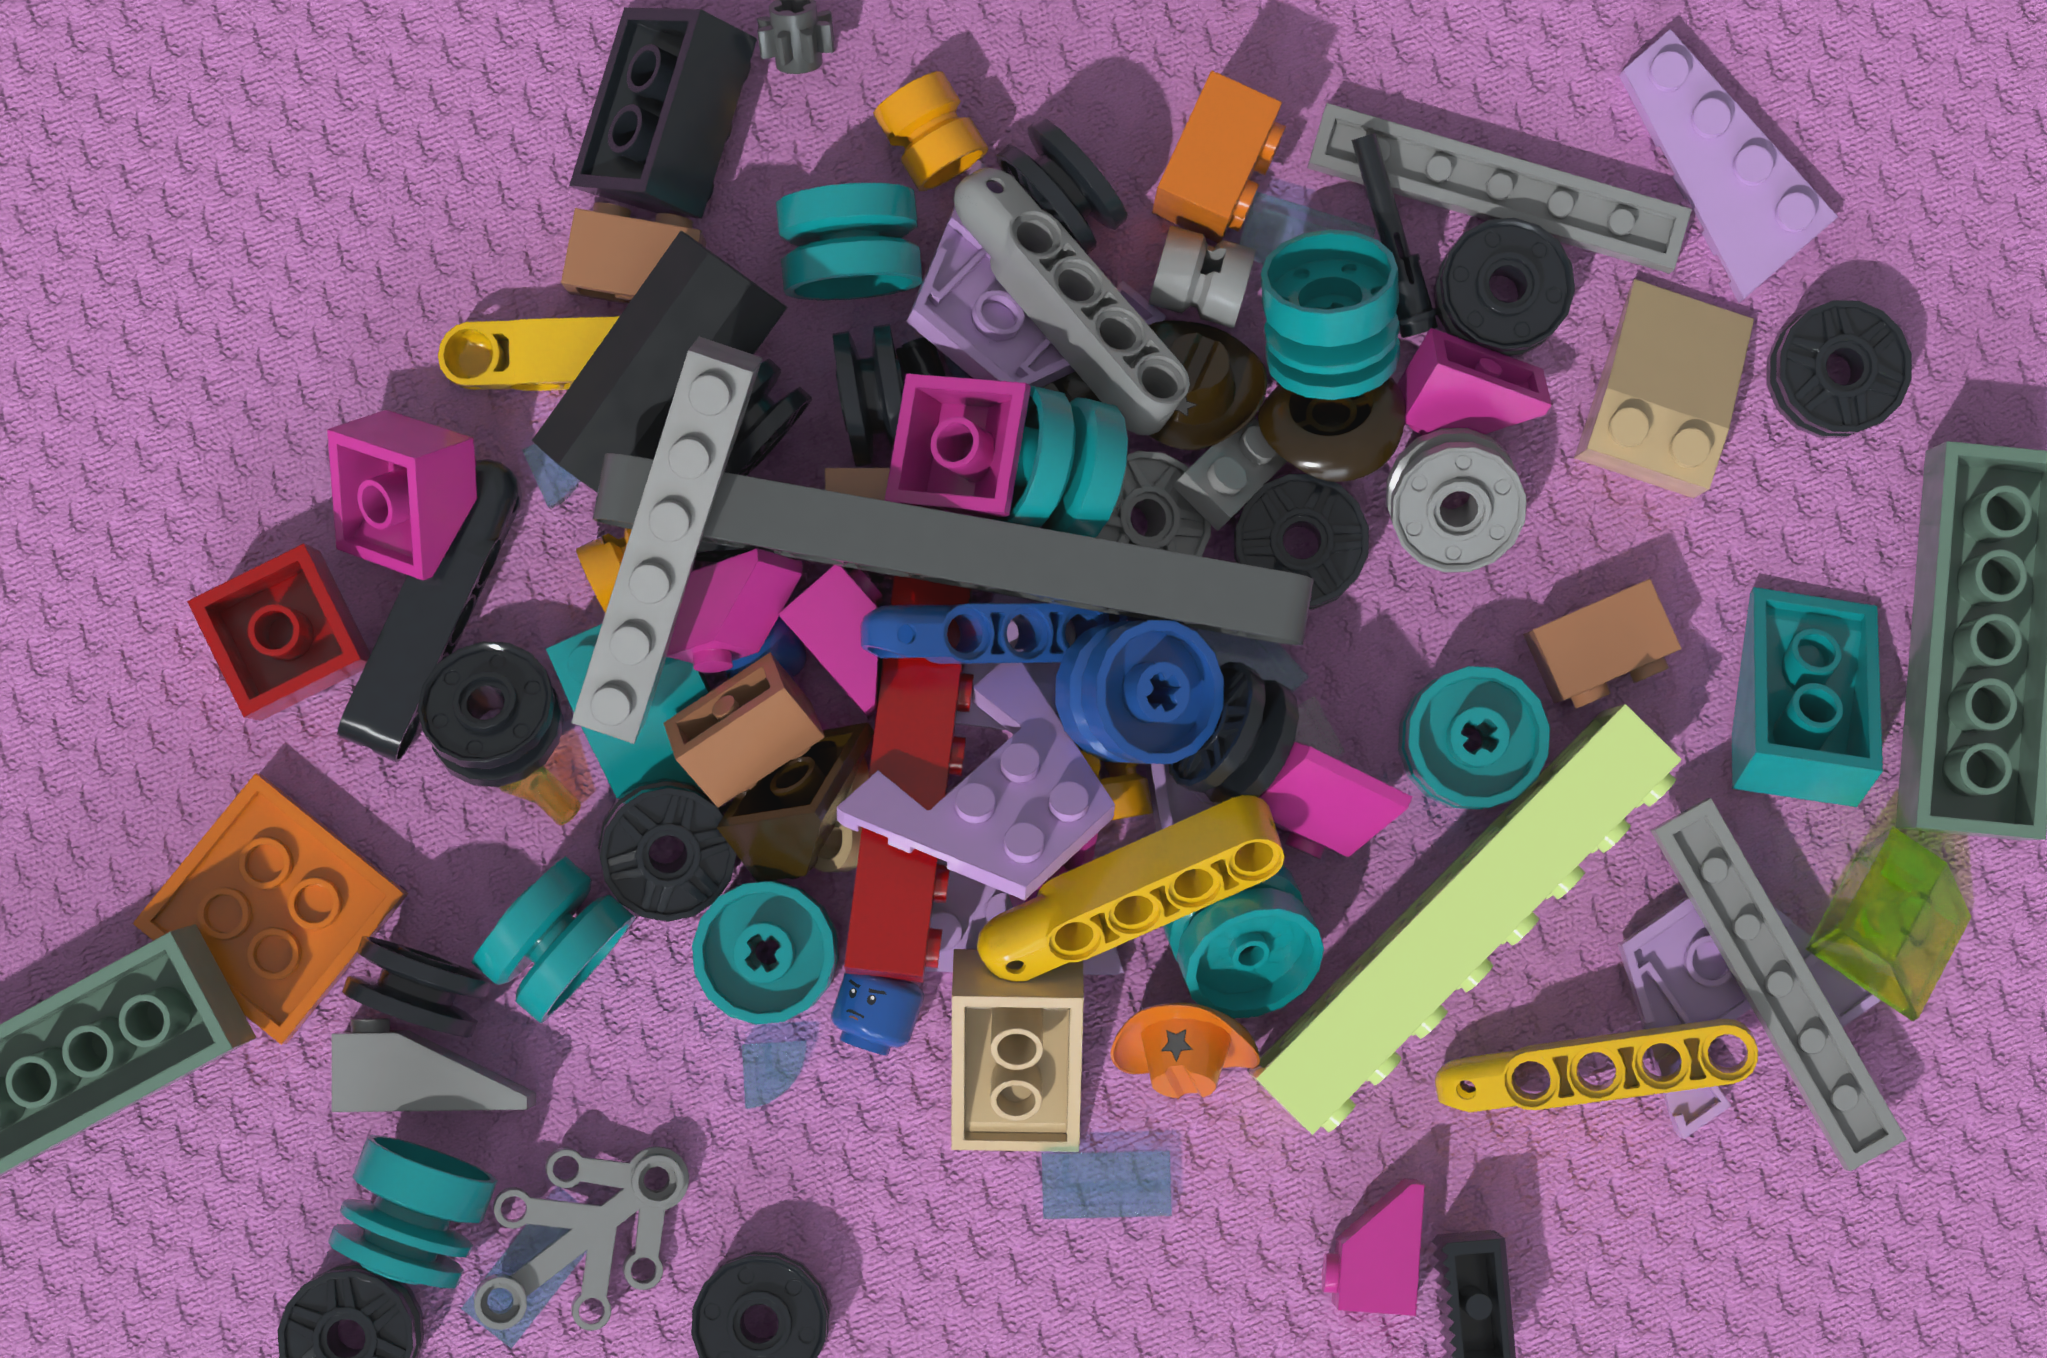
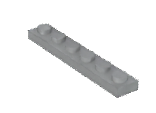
[1307,103,1692,274]
[1650,798,1906,1171]

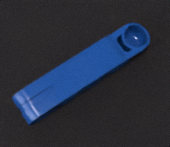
[860,603,1144,664]

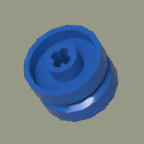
[1055,620,1224,764]

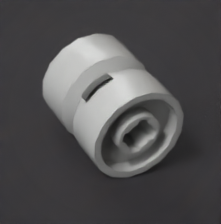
[1148,225,1256,328]

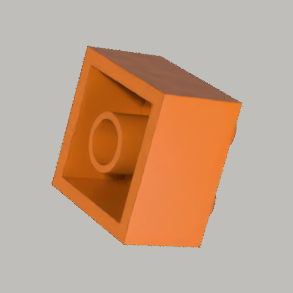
[1152,70,1286,243]

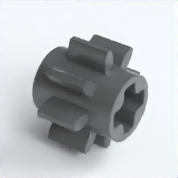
[757,0,835,74]

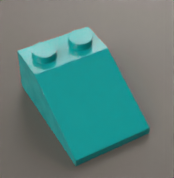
[1732,587,1883,807]
[546,624,711,798]

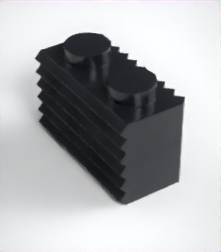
[1431,1230,1516,1358]

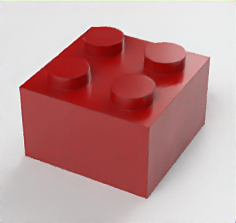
[187,543,371,721]

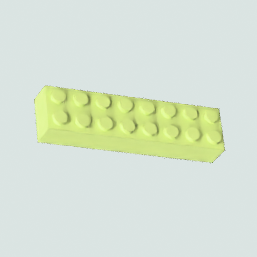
[1247,704,1682,1135]

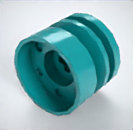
[1261,229,1400,400]
[328,1135,497,1289]

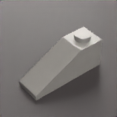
[332,1018,536,1112]

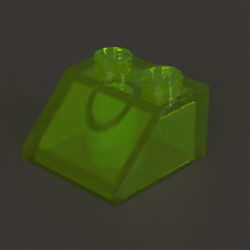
[1806,827,1971,1021]

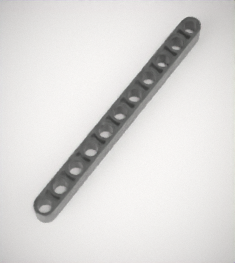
[592,453,1314,645]

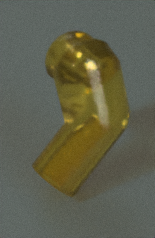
[498,765,581,826]

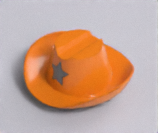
[1110,1002,1260,1099]

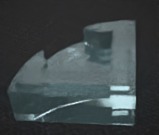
[522,444,581,509]
[742,1040,807,1109]

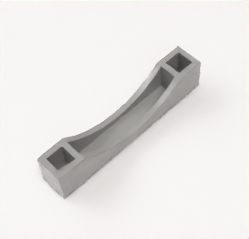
[571,336,763,744]

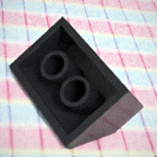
[569,7,757,219]

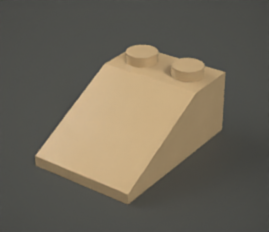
[1574,279,1754,498]
[951,949,1084,1152]

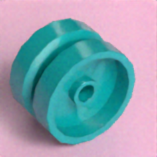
[776,183,923,301]
[992,385,1128,538]
[1398,666,1550,810]
[471,856,636,1023]
[1163,865,1324,1019]
[692,881,839,1025]

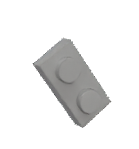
[1172,417,1287,531]

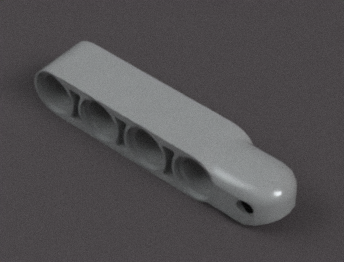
[953,168,1190,435]

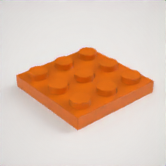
[132,773,409,1045]

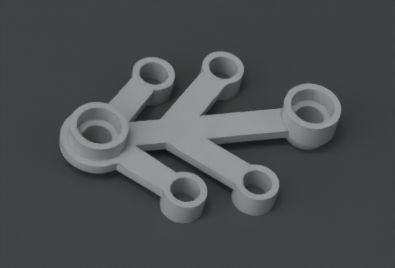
[474,1146,689,1331]

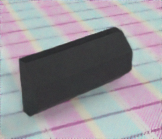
[532,231,788,492]

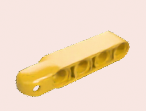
[438,316,620,391]
[977,795,1285,982]
[1435,1019,1758,1112]

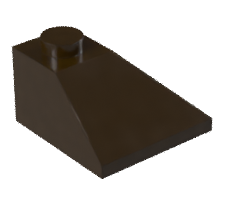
[717,722,874,882]

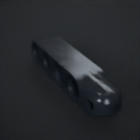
[337,459,522,763]

